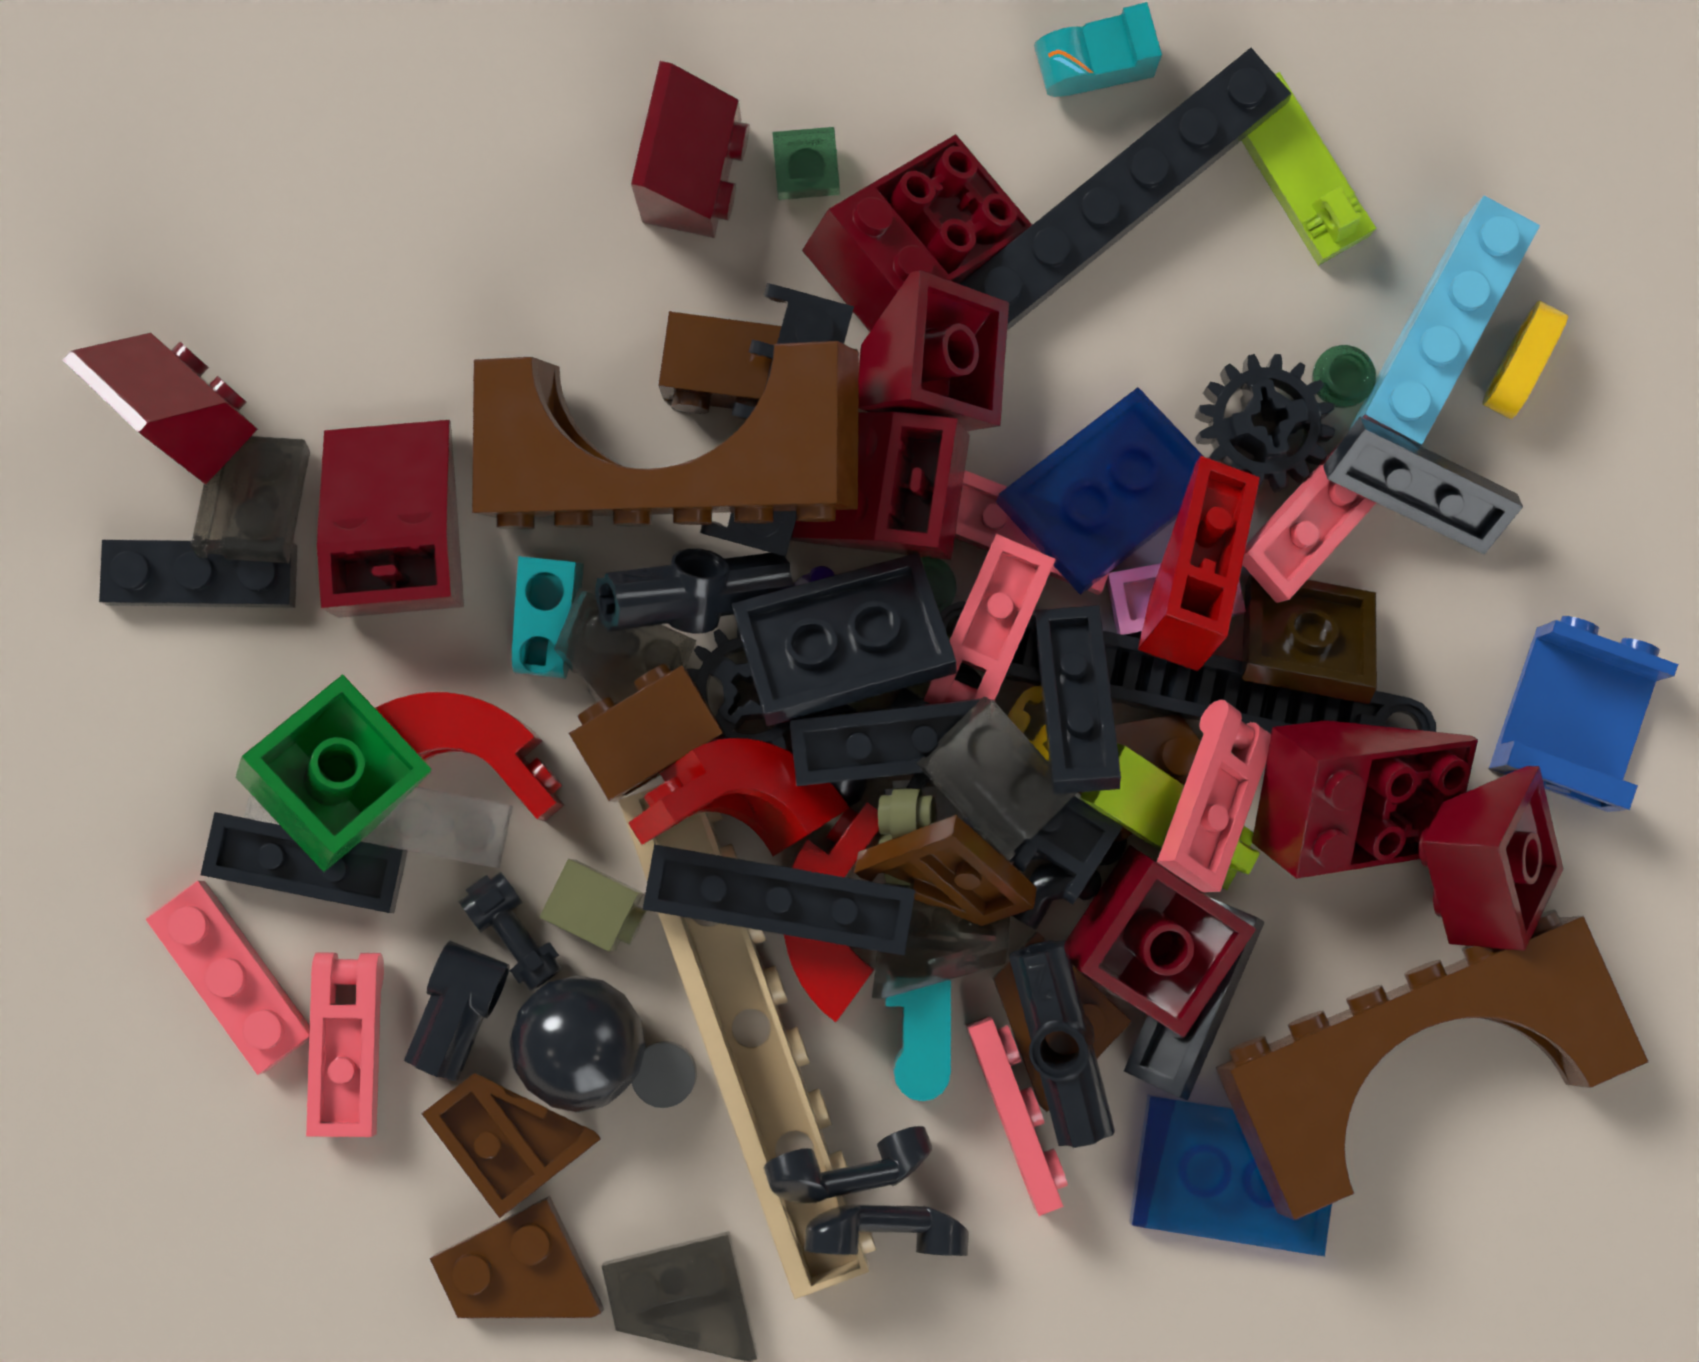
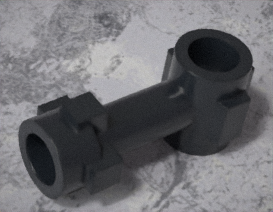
[458,872,562,992]

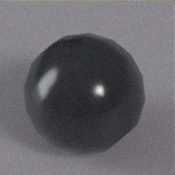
[509,975,646,1113]

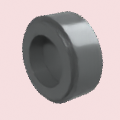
[632,1041,697,1108]

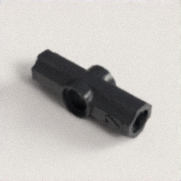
[595,548,795,634]
[1009,940,1115,1148]

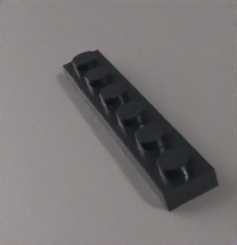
[960,47,1292,331]

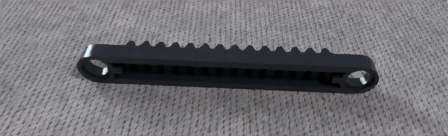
[940,601,1436,734]

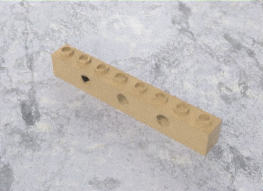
[618,786,877,1300]

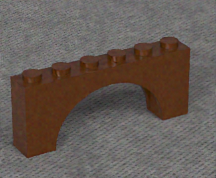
[472,341,859,530]
[1215,910,1649,1220]

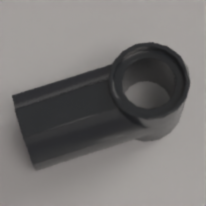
[404,940,510,1082]

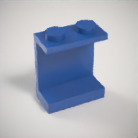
[1488,616,1679,812]

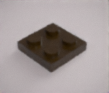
[1242,574,1377,704]

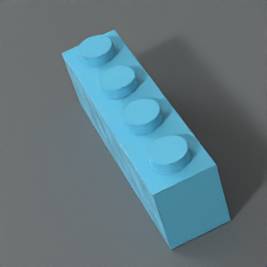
[1348,195,1540,446]

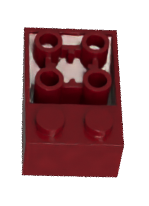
[802,134,1032,332]
[791,412,970,560]
[317,420,464,618]
[1252,721,1478,879]

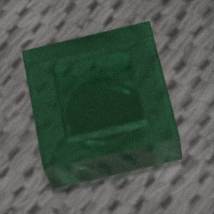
[772,127,840,200]

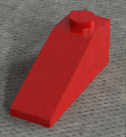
[1138,456,1260,671]

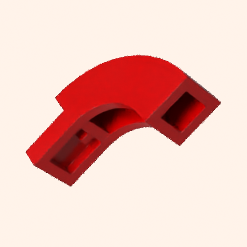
[375,692,564,822]
[628,738,850,857]
[784,802,879,1023]

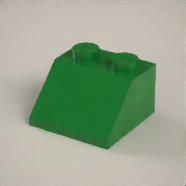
[235,674,432,872]

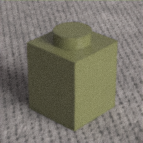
[539,858,647,952]

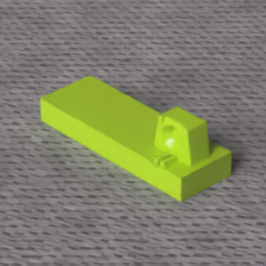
[1242,72,1377,266]
[1079,743,1260,890]

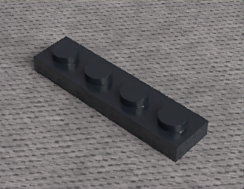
[642,844,916,955]

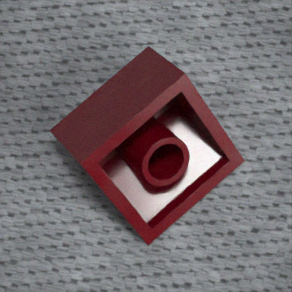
[631,61,750,238]
[858,270,1009,431]
[62,332,258,485]
[1419,766,1564,951]
[1066,845,1256,1038]

